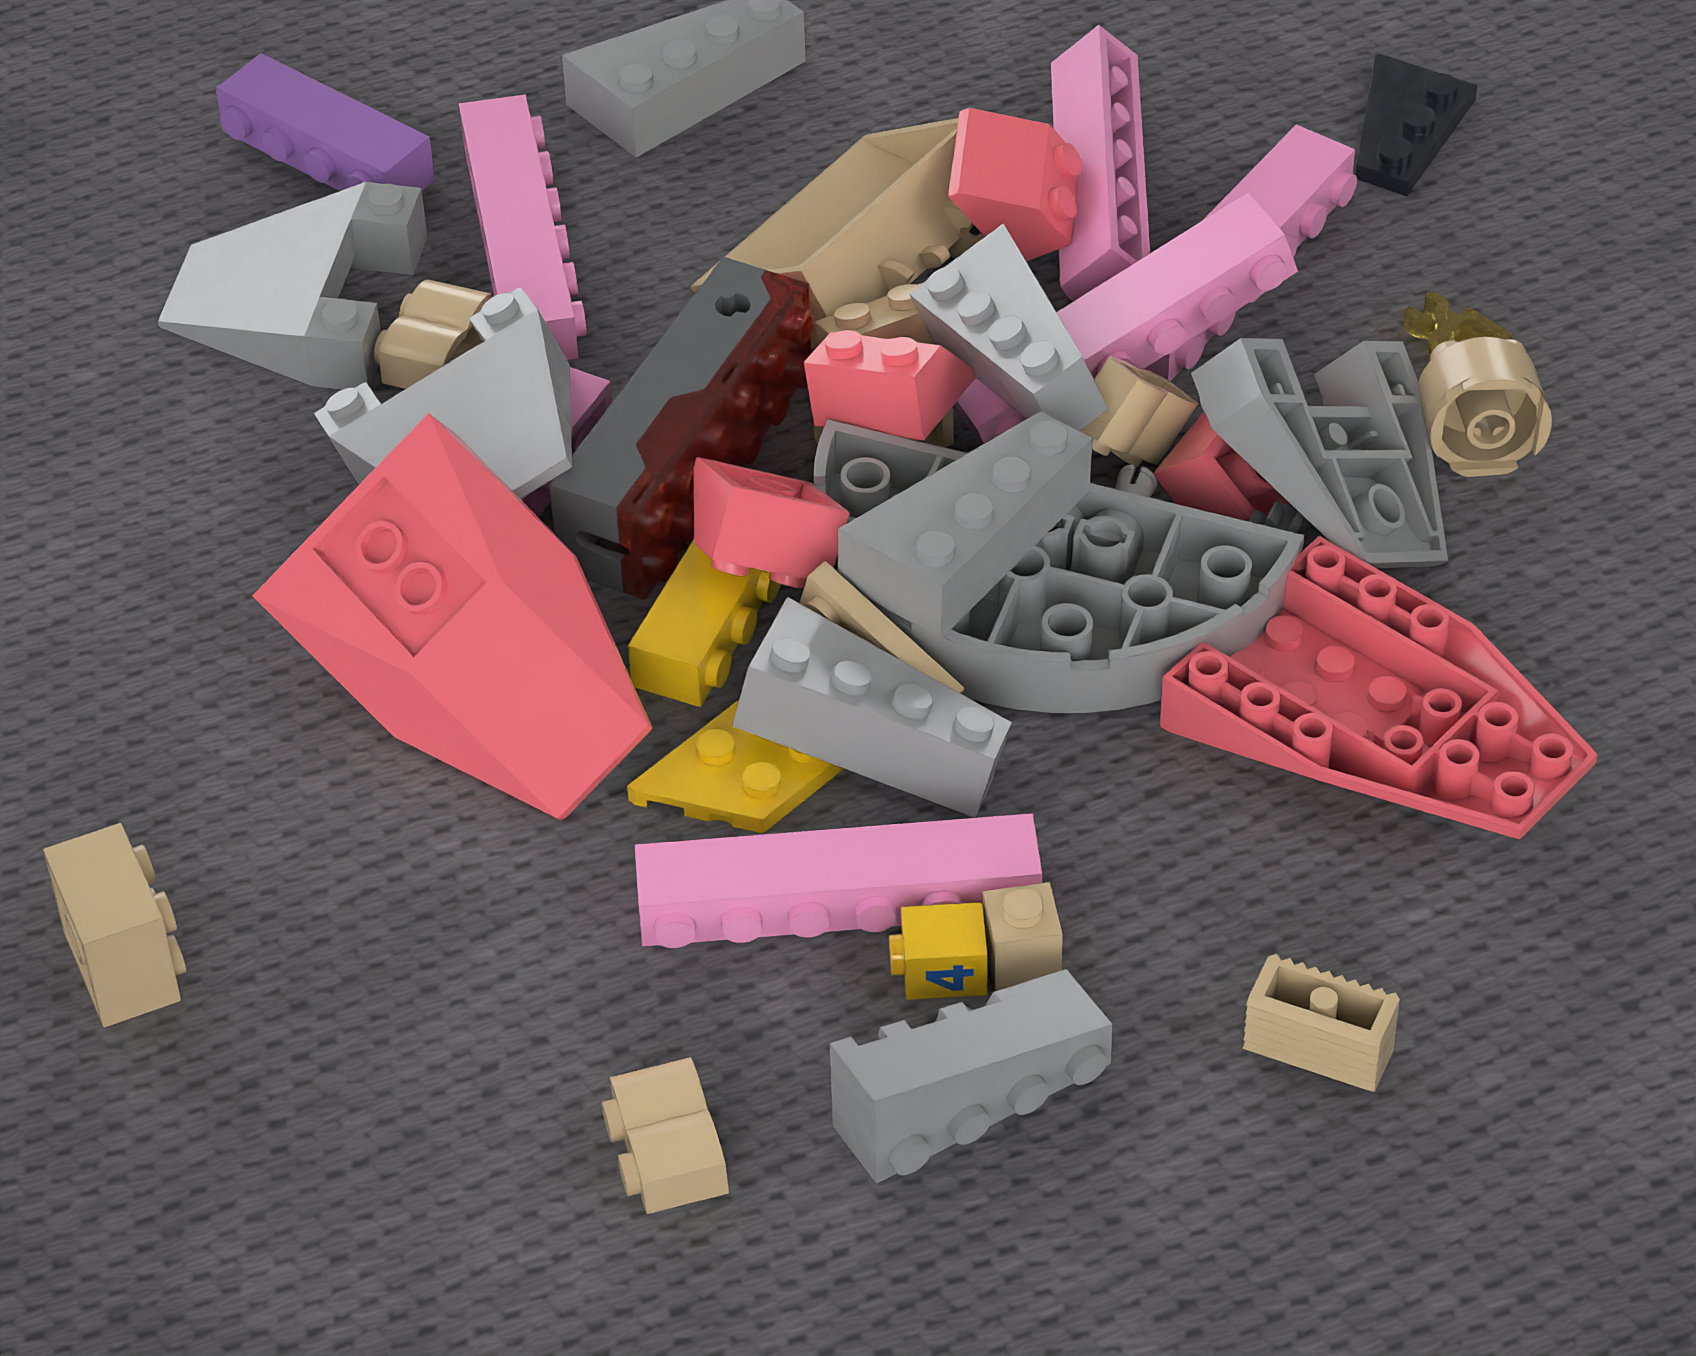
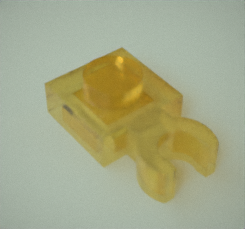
[1403,291,1513,354]

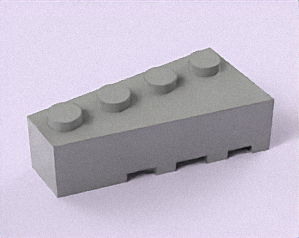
[562,0,806,157]
[909,223,1108,431]
[838,411,1092,639]
[732,597,1012,818]
[830,969,1112,1184]

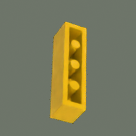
[628,540,781,707]

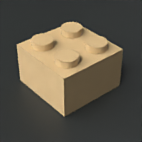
[43,823,186,1028]

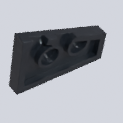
[1356,52,1477,196]

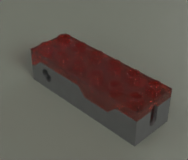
[550,256,815,600]

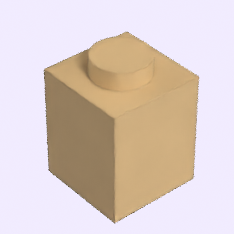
[983,882,1063,991]

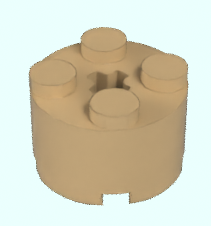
[1418,337,1552,477]

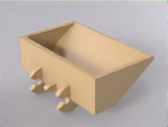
[690,118,985,349]

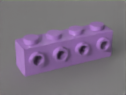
[216,53,435,191]

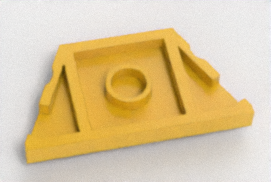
[627,700,844,833]

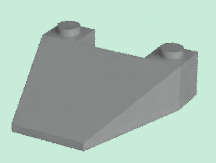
[158,182,428,389]
[314,287,572,499]
[1191,338,1448,568]

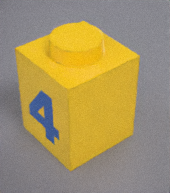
[889,902,987,1000]

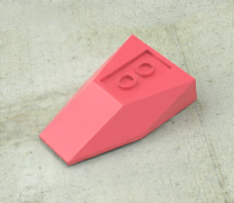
[252,413,653,820]
[1160,536,1598,840]

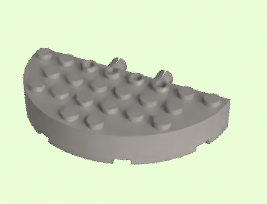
[814,419,1304,713]

